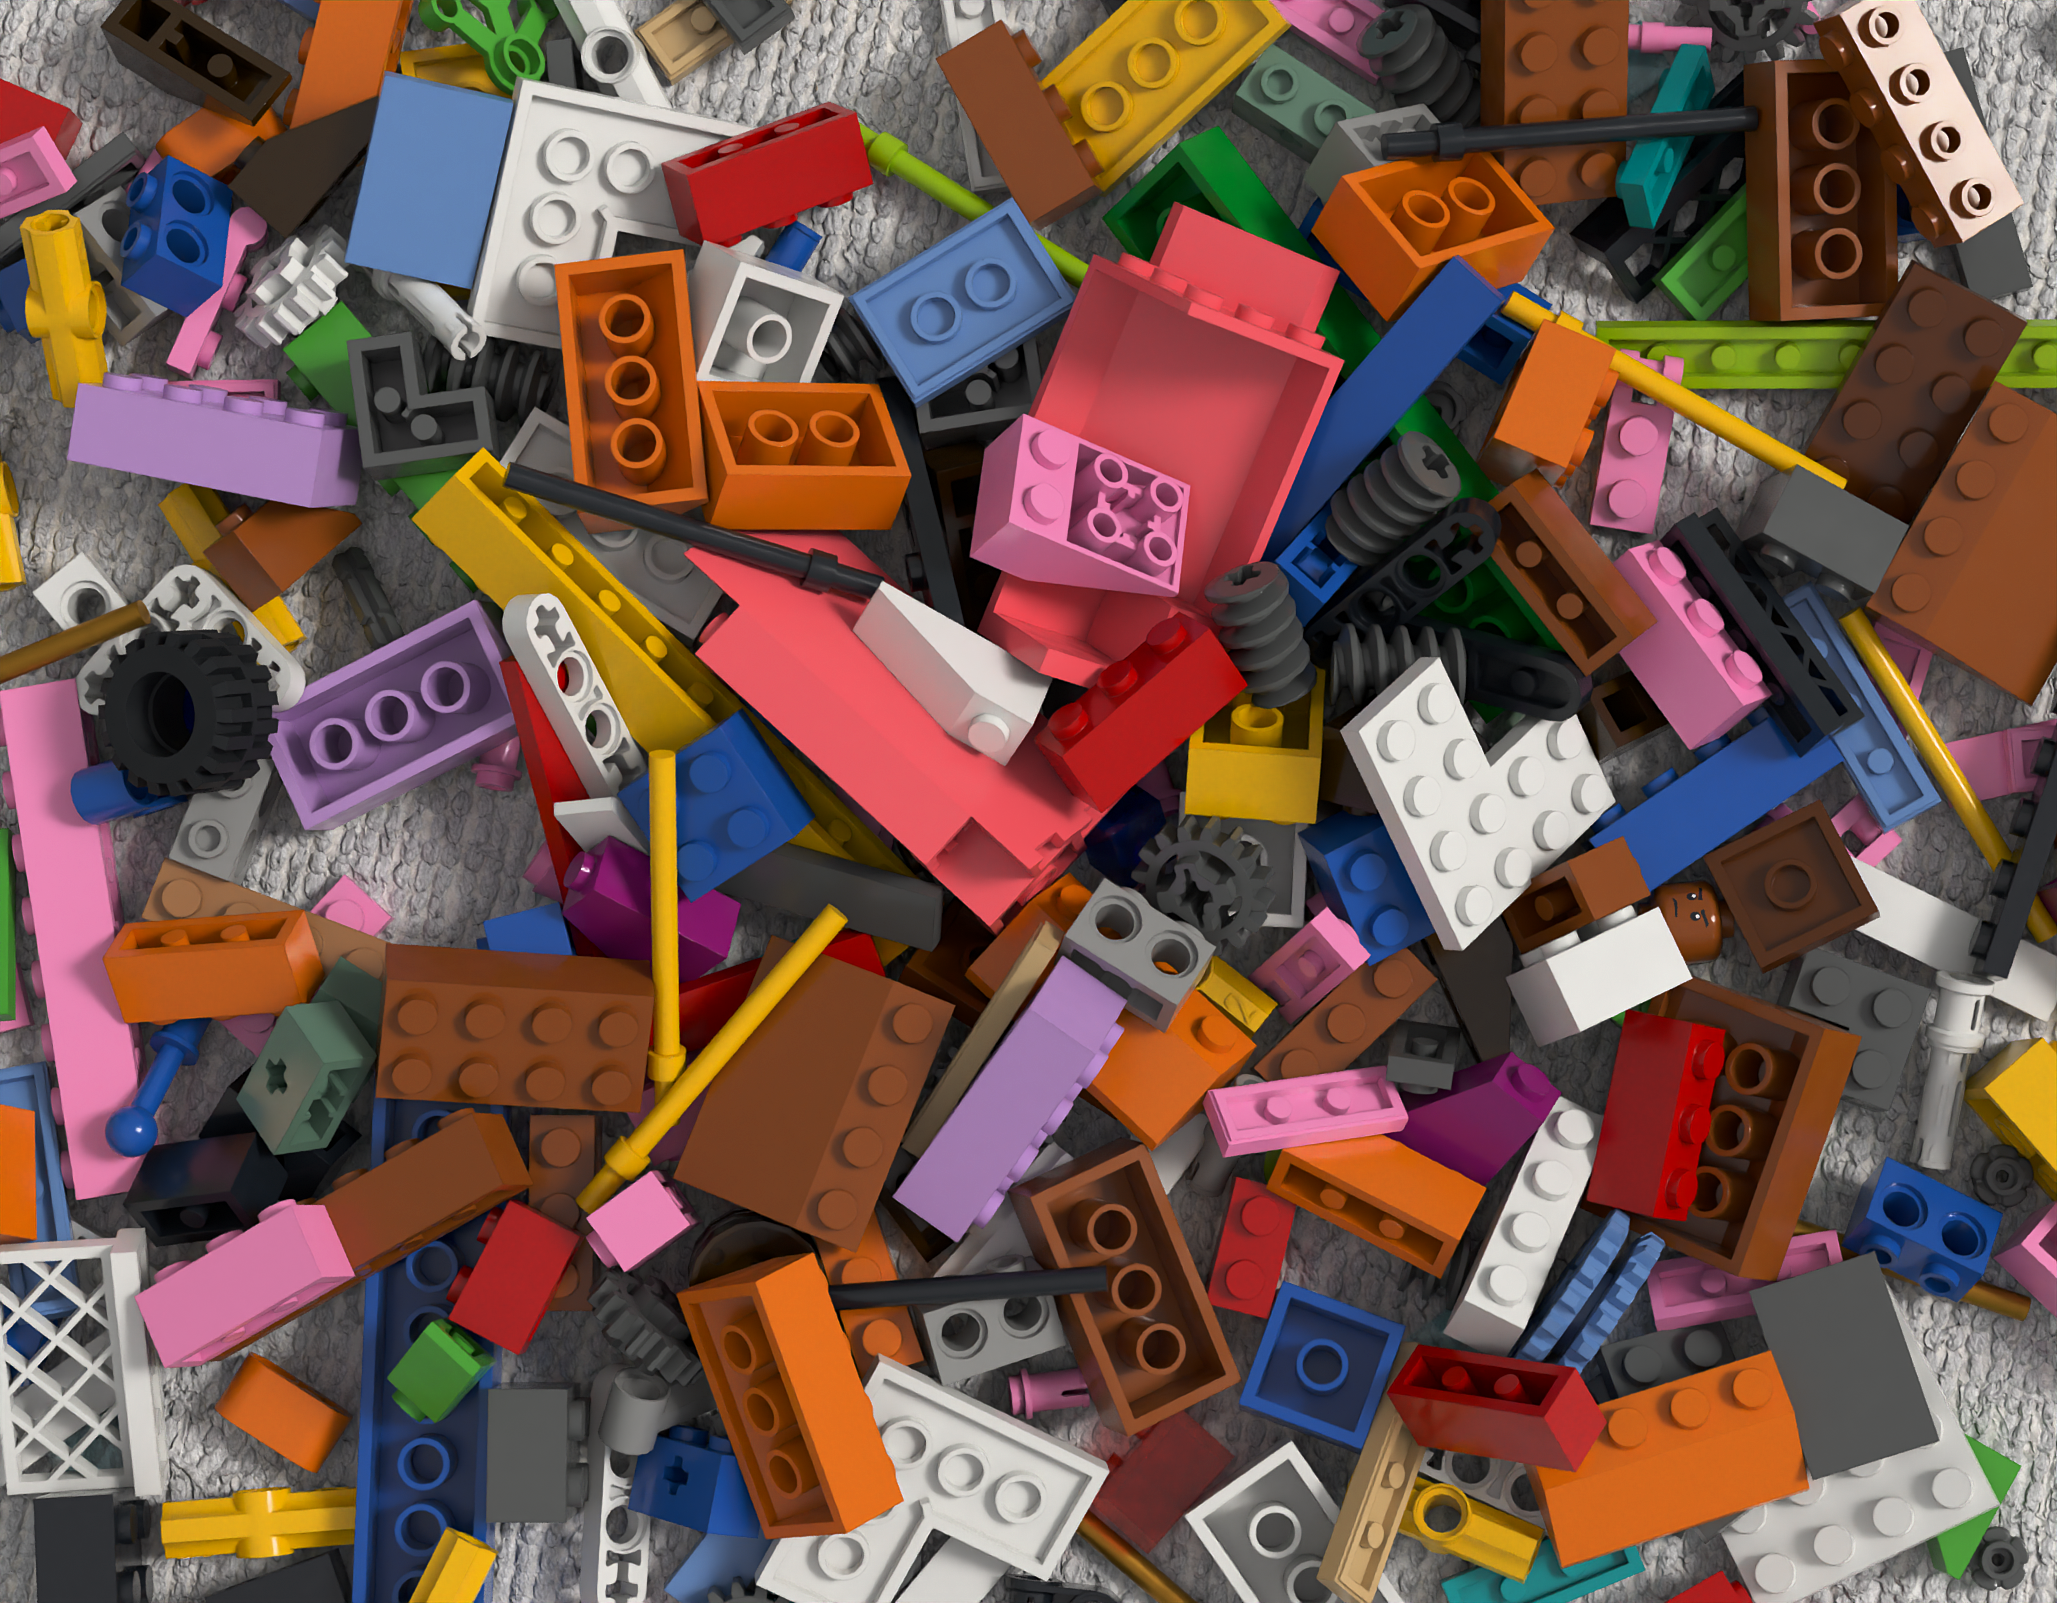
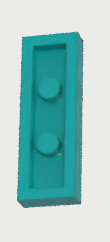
[1615,44,1715,229]
[1439,1536,1646,1603]

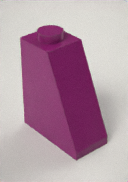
[562,836,741,984]
[1383,1052,1562,1187]

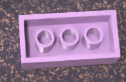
[67,372,362,508]
[268,600,518,830]
[893,955,1128,1243]

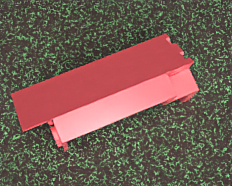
[977,201,1345,689]
[683,529,1127,938]

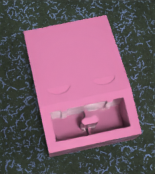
[970,414,1191,597]

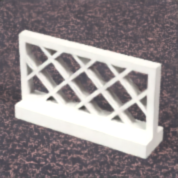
[0,1227,170,1496]

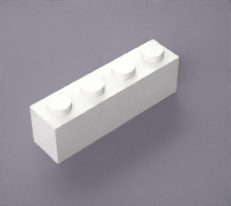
[1443,1096,1603,1357]

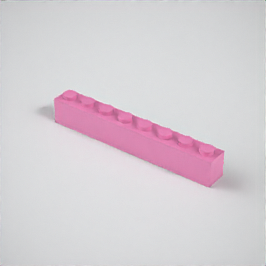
[0,678,159,1200]

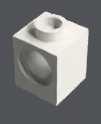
[32,552,131,657]

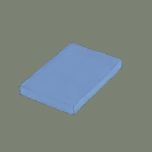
[344,70,514,289]
[848,197,1076,409]

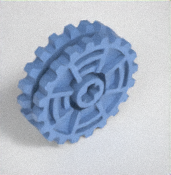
[1506,1208,1665,1374]

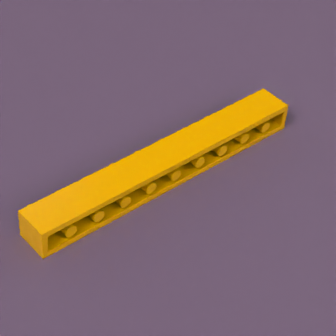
[411,447,944,967]

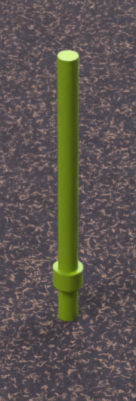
[859,122,1089,289]

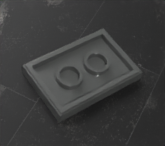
[1749,1251,1940,1480]

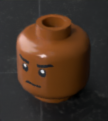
[1637,880,1734,965]

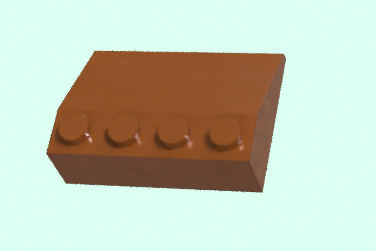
[1863,381,2057,707]
[673,935,956,1253]
[1579,975,1862,1282]

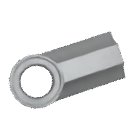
[598,1367,717,1455]

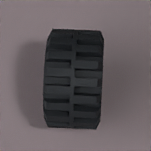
[98,629,279,796]

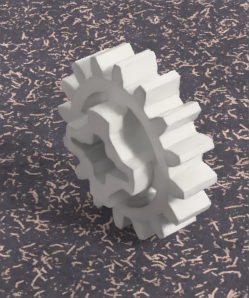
[234,223,350,349]

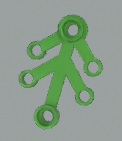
[418,0,559,96]

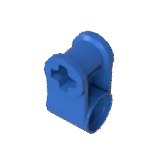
[70,759,188,825]

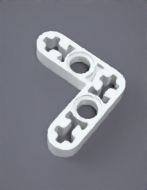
[76,564,306,717]

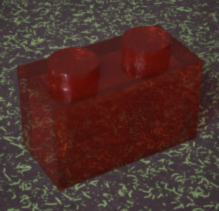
[1092,1410,1235,1554]

